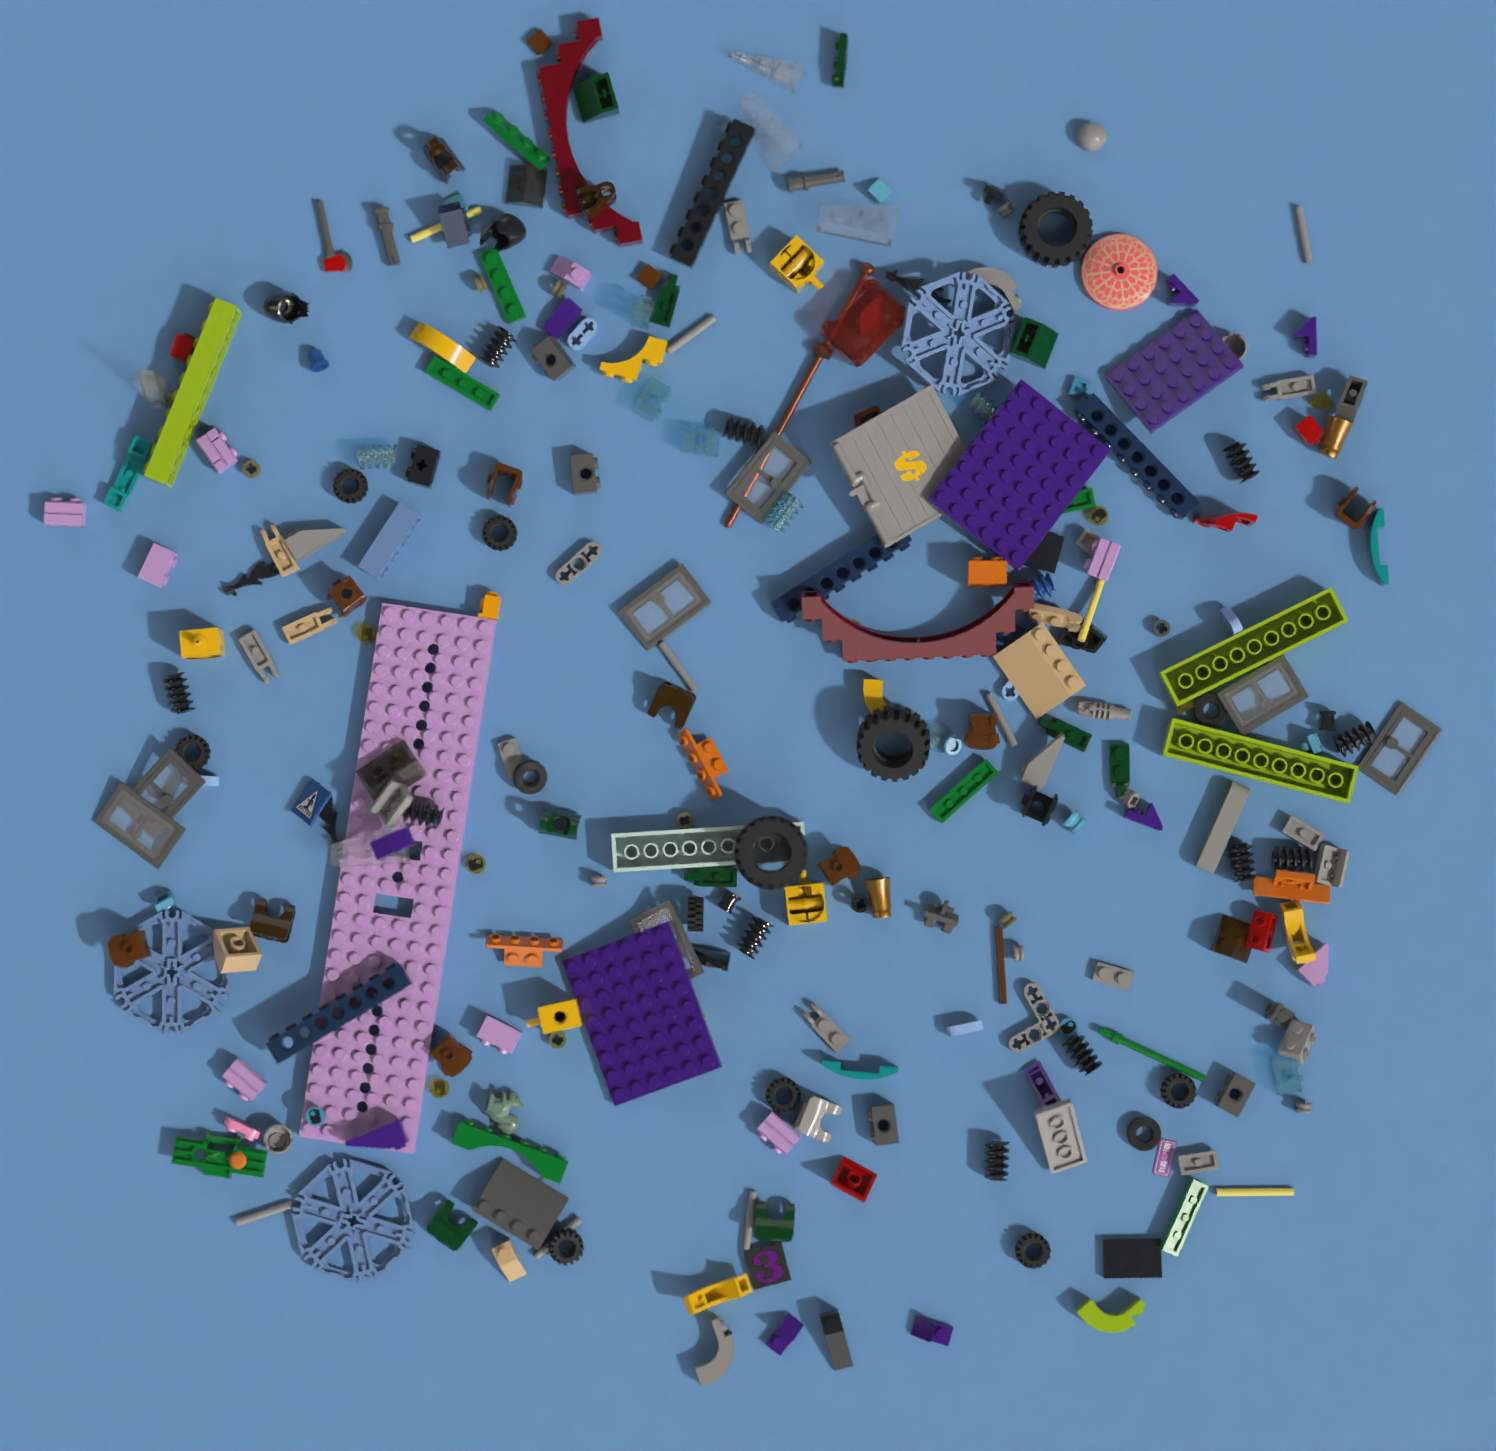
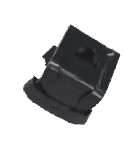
[1020,785,1058,826]

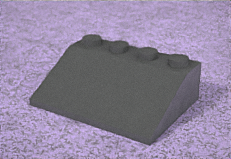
[472,1158,569,1250]

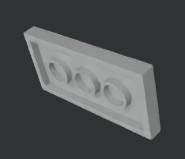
[1034,1098,1088,1175]

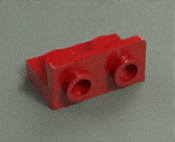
[1245,910,1278,953]

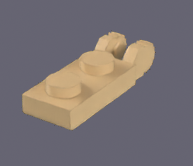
[260,523,300,577]
[1028,603,1083,632]
[282,607,338,645]

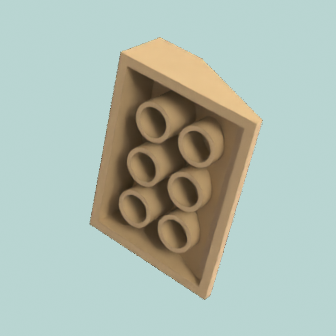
[993,622,1086,719]

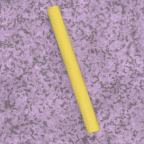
[410,206,482,243]
[1077,579,1105,642]
[1216,1188,1294,1196]

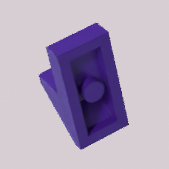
[1166,273,1200,307]
[1291,317,1317,358]
[1124,803,1163,831]
[765,1313,804,1356]
[911,1316,954,1346]

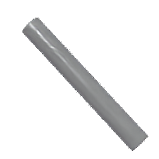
[1295,206,1313,264]
[666,314,717,354]
[658,641,698,692]
[986,693,1018,747]
[742,1191,757,1250]
[235,1201,293,1226]
[534,1216,582,1259]

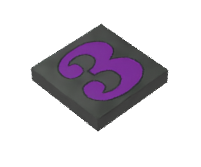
[744,1242,791,1290]

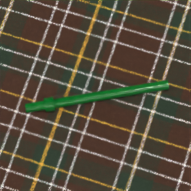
[1098,1026,1205,1082]

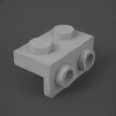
[370,780,413,828]
[1314,844,1350,888]
[1278,1020,1317,1066]

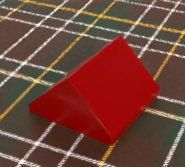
[829,1156,877,1203]

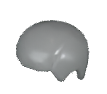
[1076,122,1107,151]
[1222,333,1248,360]
[263,1124,292,1154]

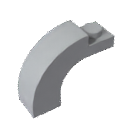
[959,267,1022,314]
[695,1316,735,1387]

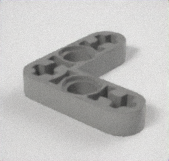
[1008,983,1060,1053]

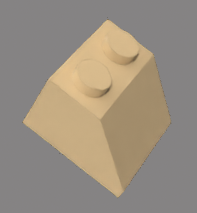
[213,927,262,973]

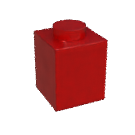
[169,333,195,363]
[1292,415,1324,447]

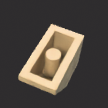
[491,1239,527,1282]

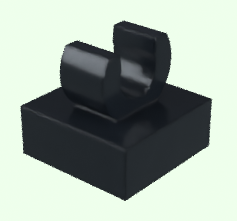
[983,183,1005,205]

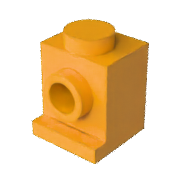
[478,591,501,621]

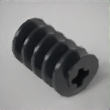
[477,326,517,368]
[722,415,764,449]
[1222,442,1260,484]
[162,672,195,714]
[1332,721,1376,757]
[402,799,445,829]
[1228,843,1256,883]
[1271,846,1313,871]
[736,916,774,960]
[1062,1033,1102,1076]
[984,1140,1010,1181]

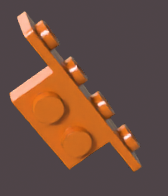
[677,728,729,801]
[1253,869,1330,904]
[485,934,563,967]

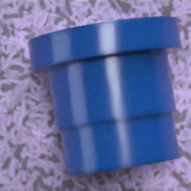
[307,349,329,373]

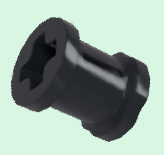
[1319,711,1336,731]
[717,889,741,914]
[851,896,869,913]

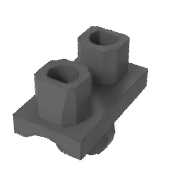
[924,900,959,934]

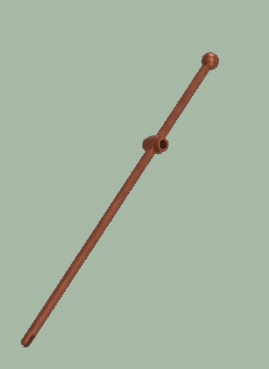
[724,262,875,528]

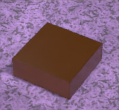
[526,28,553,56]
[636,263,663,291]

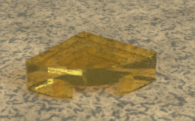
[1308,391,1335,410]

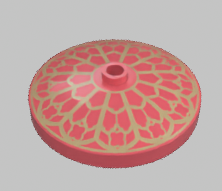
[1081,234,1158,311]

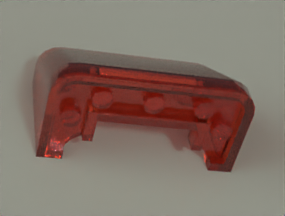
[819,278,906,367]

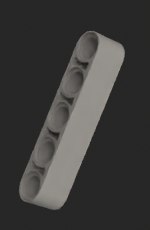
[1195,781,1250,874]

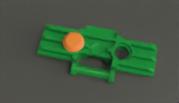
[171,1132,268,1179]

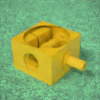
[770,235,824,293]
[179,627,226,661]
[784,869,827,925]
[526,999,583,1034]

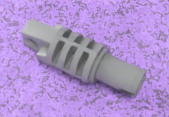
[1077,701,1131,721]

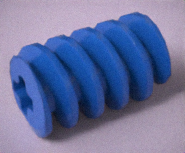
[1012,573,1055,602]

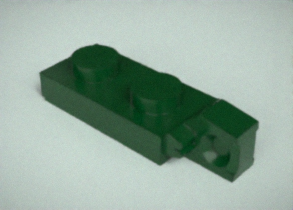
[832,33,849,88]
[651,273,680,328]
[1038,717,1092,752]
[1109,744,1130,797]
[684,867,737,887]

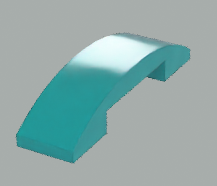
[103,435,153,512]
[1367,508,1389,586]
[821,1059,899,1080]

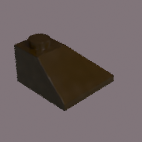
[1210,915,1252,964]

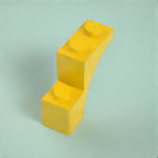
[599,336,668,384]

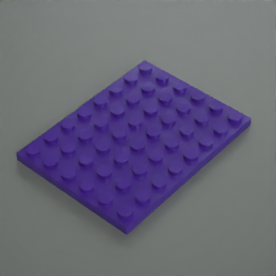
[928,379,1111,571]
[562,921,723,1106]

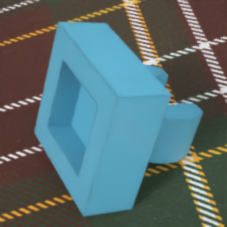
[1301,732,1324,754]

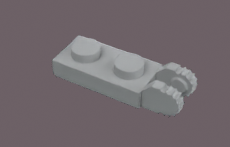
[724,200,752,255]
[1261,375,1317,402]
[238,629,281,685]
[801,1002,850,1053]

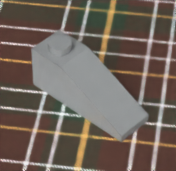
[284,528,348,561]
[1019,733,1065,790]

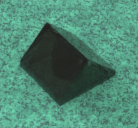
[505,164,548,209]

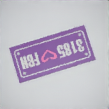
[1152,1138,1177,1178]

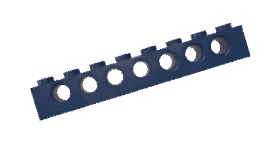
[1075,393,1200,520]
[770,535,912,624]
[266,963,413,1064]

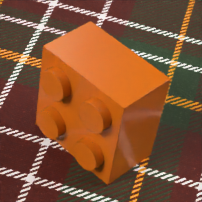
[966,557,1007,587]

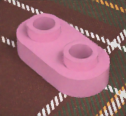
[223,1116,261,1141]

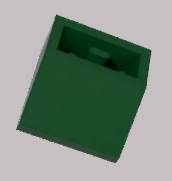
[572,72,620,124]
[1010,317,1059,369]

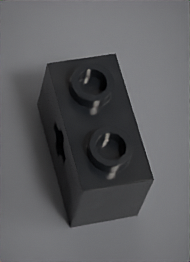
[405,444,441,489]

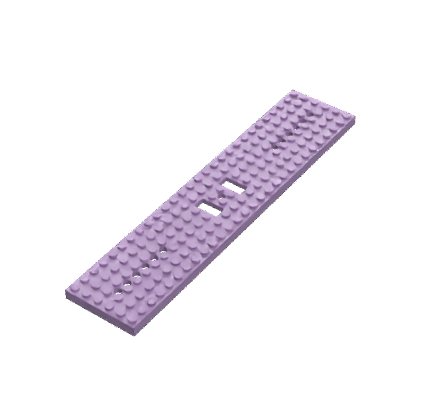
[299,603,497,1154]

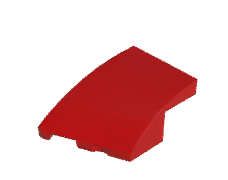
[1192,513,1258,533]

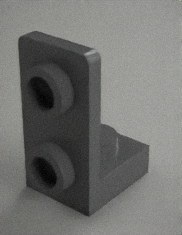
[1264,1001,1295,1030]

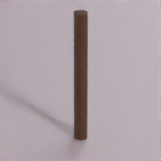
[995,927,1007,1004]

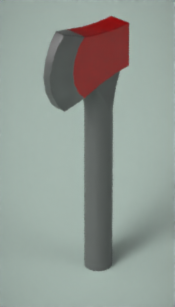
[316,201,353,273]

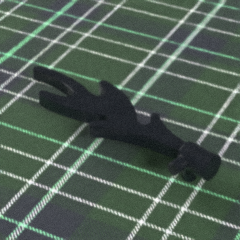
[885,270,951,303]
[223,561,280,597]
[318,782,344,851]

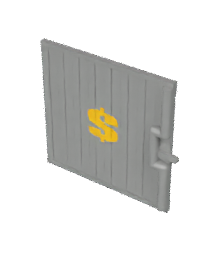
[829,385,966,548]

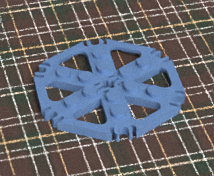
[899,271,1016,396]
[114,910,231,1034]
[291,1158,415,1284]

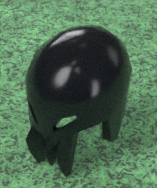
[480,213,526,251]
[263,291,309,324]

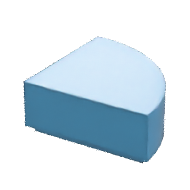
[1068,376,1092,396]

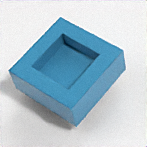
[154,890,175,912]

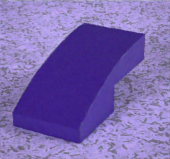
[542,298,583,340]
[369,827,416,860]

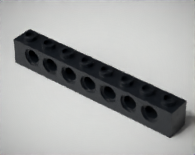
[669,119,755,269]

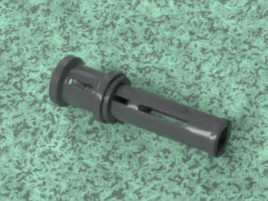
[786,170,845,194]
[372,207,401,266]

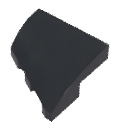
[1055,613,1107,654]
[693,946,731,971]

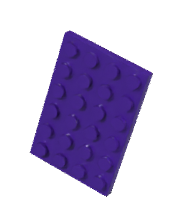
[1105,309,1243,434]

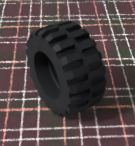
[1018,191,1093,268]
[856,705,930,782]
[734,816,808,890]

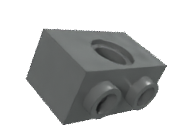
[531,336,576,381]
[1335,375,1368,423]
[570,453,601,496]
[1215,1072,1256,1118]
[867,1103,899,1146]

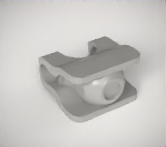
[794,1094,843,1142]

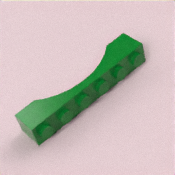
[451,1120,568,1184]

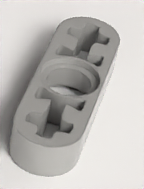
[556,542,602,585]

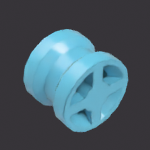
[1063,810,1087,834]

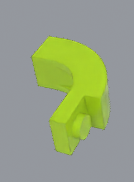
[1075,1297,1146,1333]

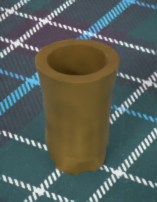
[1319,415,1353,459]
[864,877,892,918]

